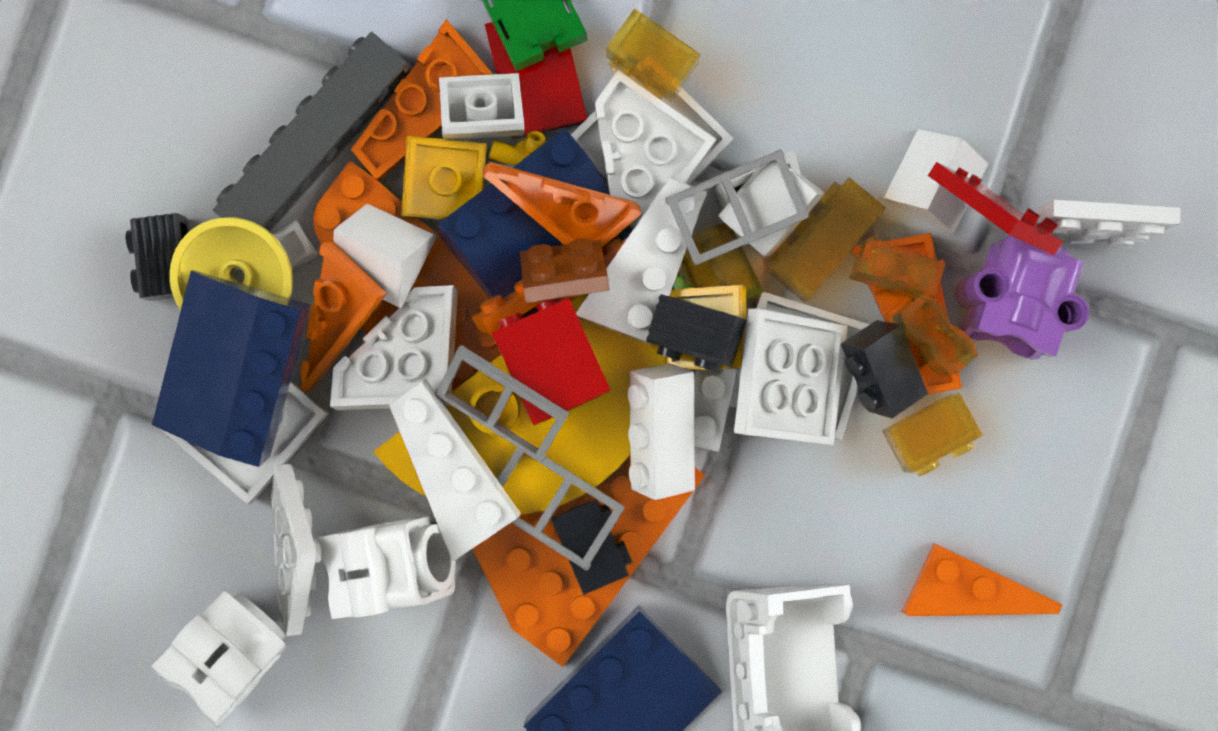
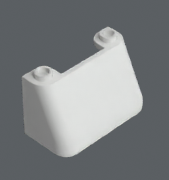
[726,584,861,731]

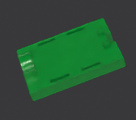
[481,0,588,71]

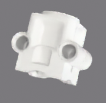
[317,515,455,619]
[151,591,286,727]

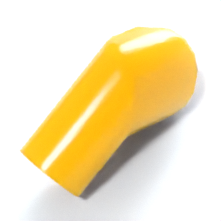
[489,131,547,166]

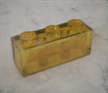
[768,177,886,302]

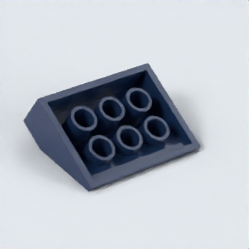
[438,128,633,318]
[152,270,311,467]
[523,605,722,731]

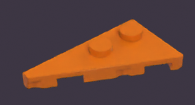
[483,162,642,248]
[300,240,387,393]

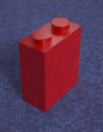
[492,298,611,426]

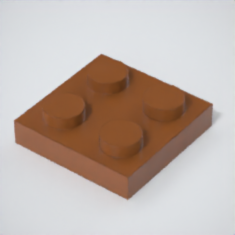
[520,238,610,303]

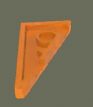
[901,543,1063,616]

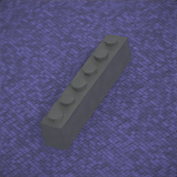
[213,31,411,232]

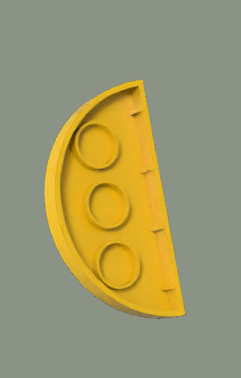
[373,294,666,515]

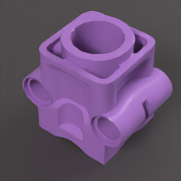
[955,235,1089,360]

